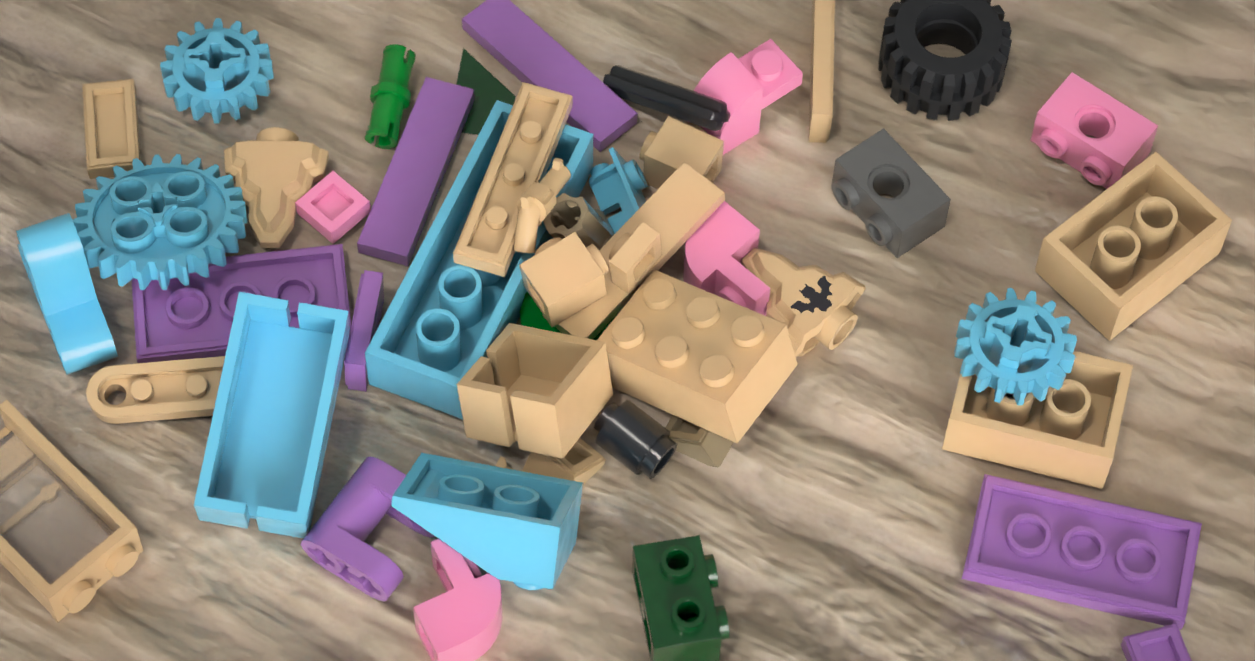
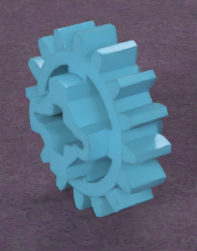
[160,18,274,124]
[954,288,1077,405]

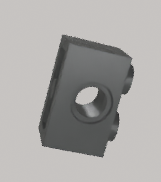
[831,128,951,258]

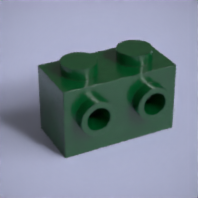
[632,535,730,661]

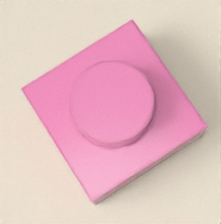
[295,171,371,244]

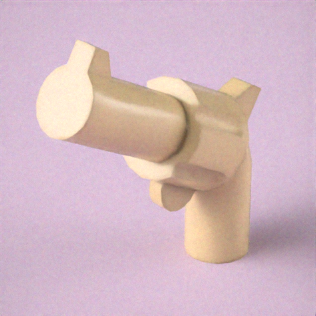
[514,158,571,253]

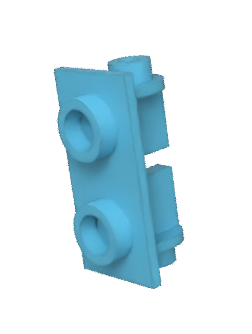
[589,147,648,234]

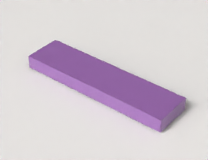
[462,0,638,152]
[357,77,475,266]

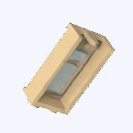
[0,399,143,623]

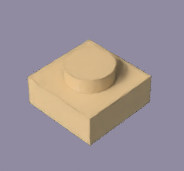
[609,221,662,294]

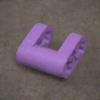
[301,457,435,601]

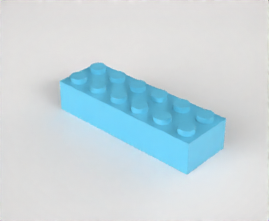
[365,100,593,419]

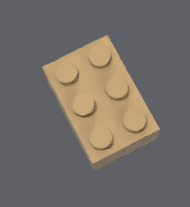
[1035,152,1232,341]
[597,269,798,443]
[942,346,1133,489]

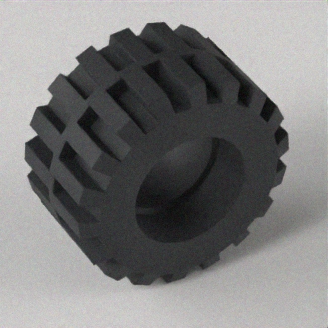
[878,0,1012,121]

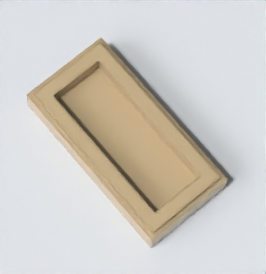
[82,79,141,179]

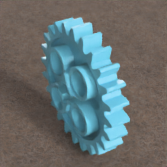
[73,154,248,290]

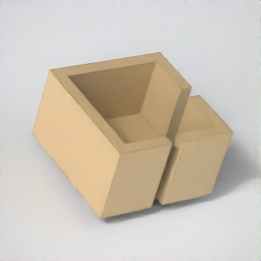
[457,323,613,459]

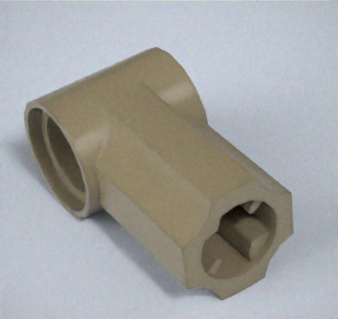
[543,193,614,250]

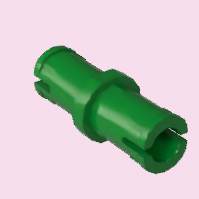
[365,44,416,149]

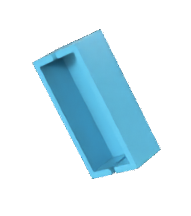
[194,292,350,538]

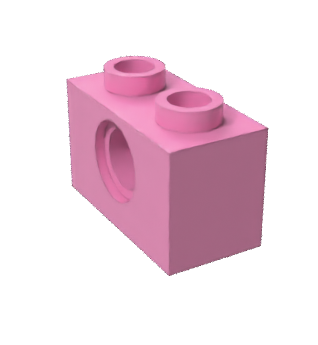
[1030,72,1158,189]

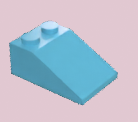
[392,453,583,590]

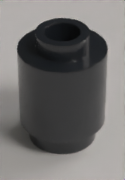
[594,400,678,479]

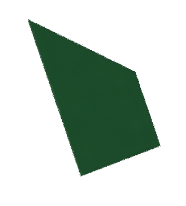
[456,48,516,135]

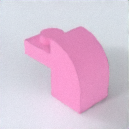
[689,39,803,155]
[683,201,770,316]
[413,539,502,661]

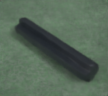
[603,65,730,131]

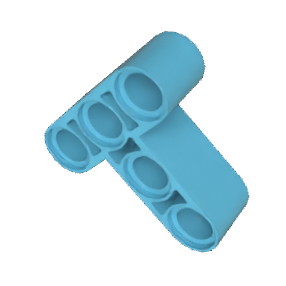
[16,213,118,375]

